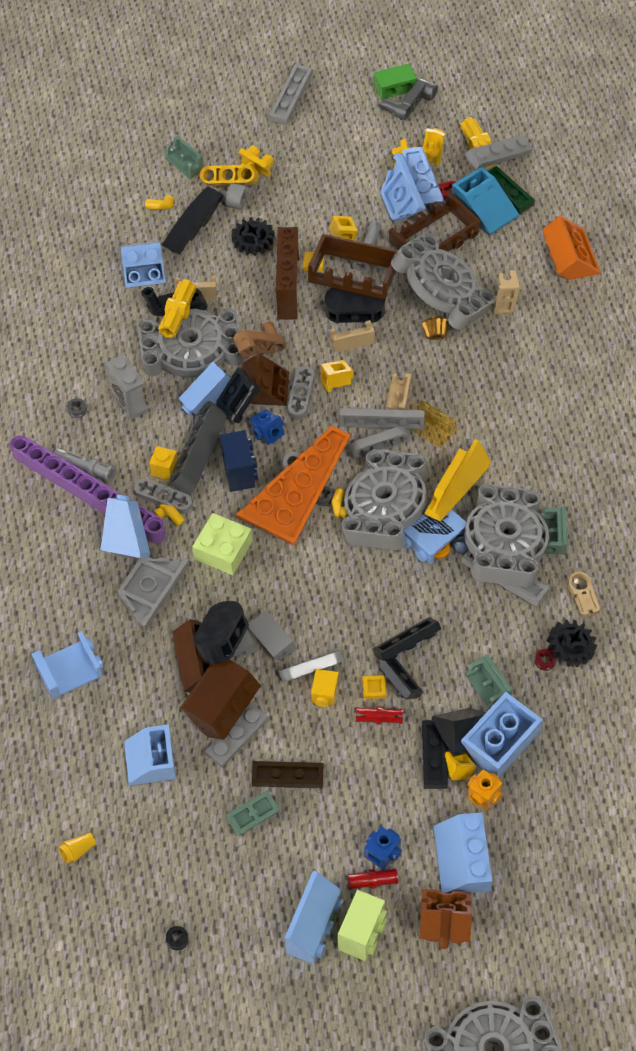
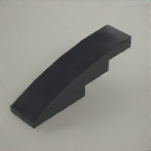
[162,186,224,255]

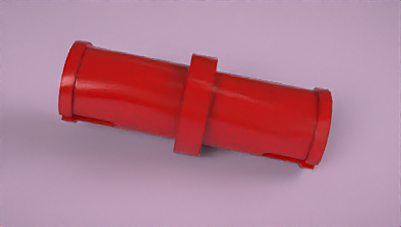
[356,706,403,725]
[347,868,398,890]

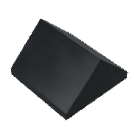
[431,708,487,757]

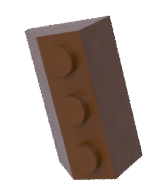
[172,619,210,693]
[180,659,261,740]

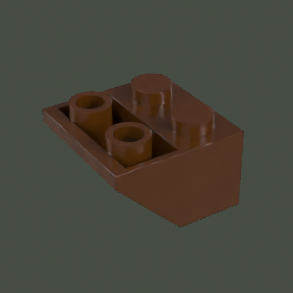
[242,353,290,406]

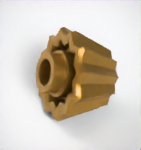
[421,316,449,340]

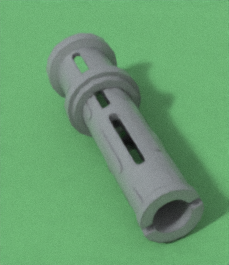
[353,220,382,273]
[54,448,116,484]

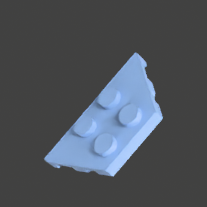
[380,153,426,222]

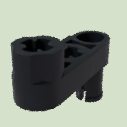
[142,287,208,316]

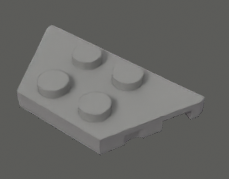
[117,557,190,630]

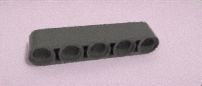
[169,401,227,495]

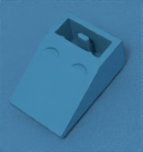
[452,166,519,235]

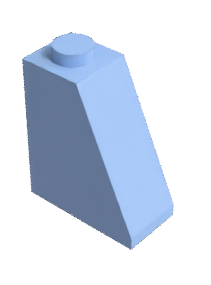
[178,362,231,416]
[100,494,150,558]

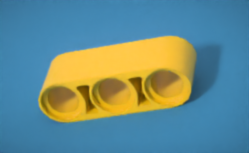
[200,165,259,186]

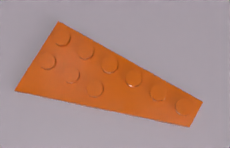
[236,426,351,546]

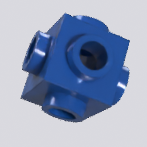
[249,409,285,445]
[364,826,402,870]

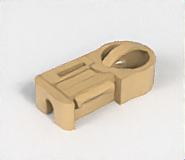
[567,571,600,618]

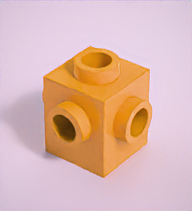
[467,769,503,810]

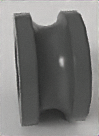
[67,398,87,418]
[316,486,333,507]

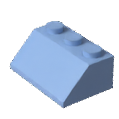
[461,692,543,777]
[433,812,492,893]
[285,870,344,964]

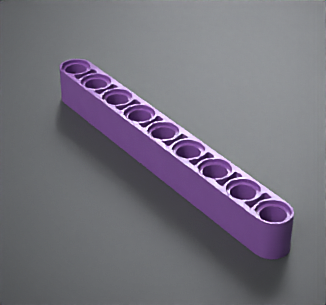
[10,435,166,543]

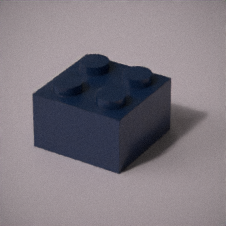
[220,430,258,492]

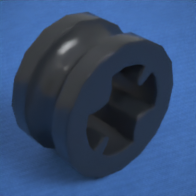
[166,926,189,951]

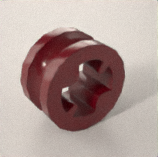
[535,648,556,671]

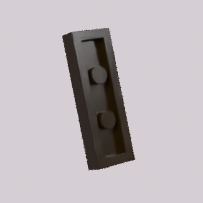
[251,761,324,788]

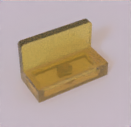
[412,400,456,448]

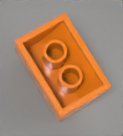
[542,215,601,280]

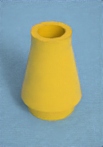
[58,832,96,864]

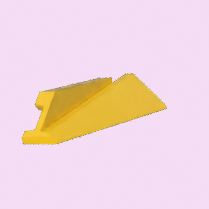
[425,439,491,521]

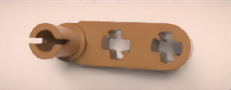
[233,321,286,358]

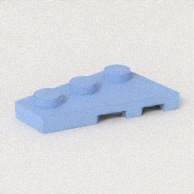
[402,147,445,206]

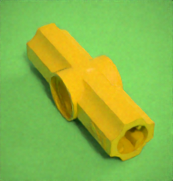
[460,117,496,168]
[158,279,196,338]

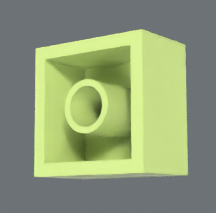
[192,513,253,575]
[338,890,388,961]

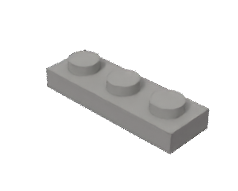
[205,703,269,768]

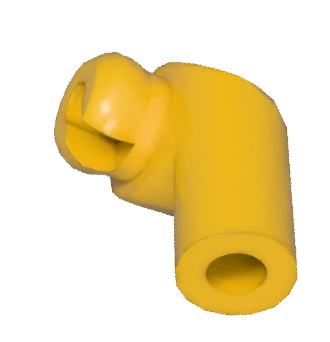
[145,195,175,210]
[331,488,348,519]
[154,504,185,527]

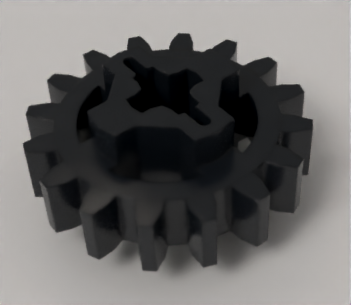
[231,217,274,256]
[546,619,597,667]

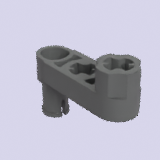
[381,78,438,120]

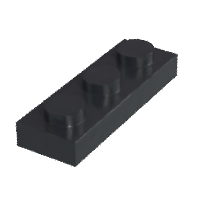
[372,617,441,661]
[422,720,448,789]

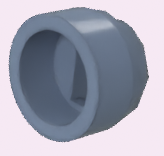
[453,536,469,554]

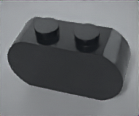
[325,288,385,323]
[193,601,249,664]

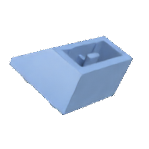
[120,241,166,288]
[124,724,176,786]

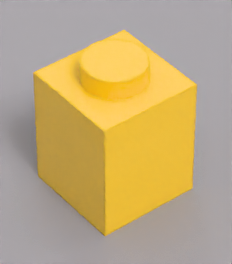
[149,446,178,480]
[311,669,339,708]

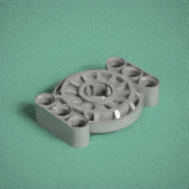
[391,232,496,330]
[138,308,243,377]
[341,449,429,550]
[464,484,549,587]
[424,996,562,1051]

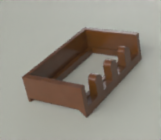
[389,192,481,252]
[276,227,299,320]
[308,234,399,300]

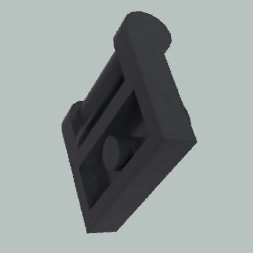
[217,367,262,423]

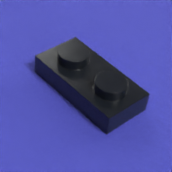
[379,659,424,700]

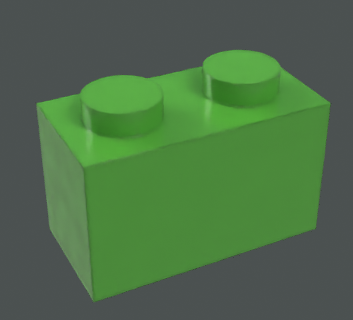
[374,63,417,100]

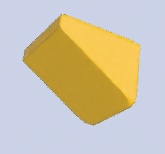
[445,751,476,780]

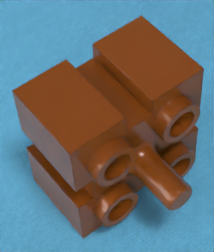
[420,889,472,949]

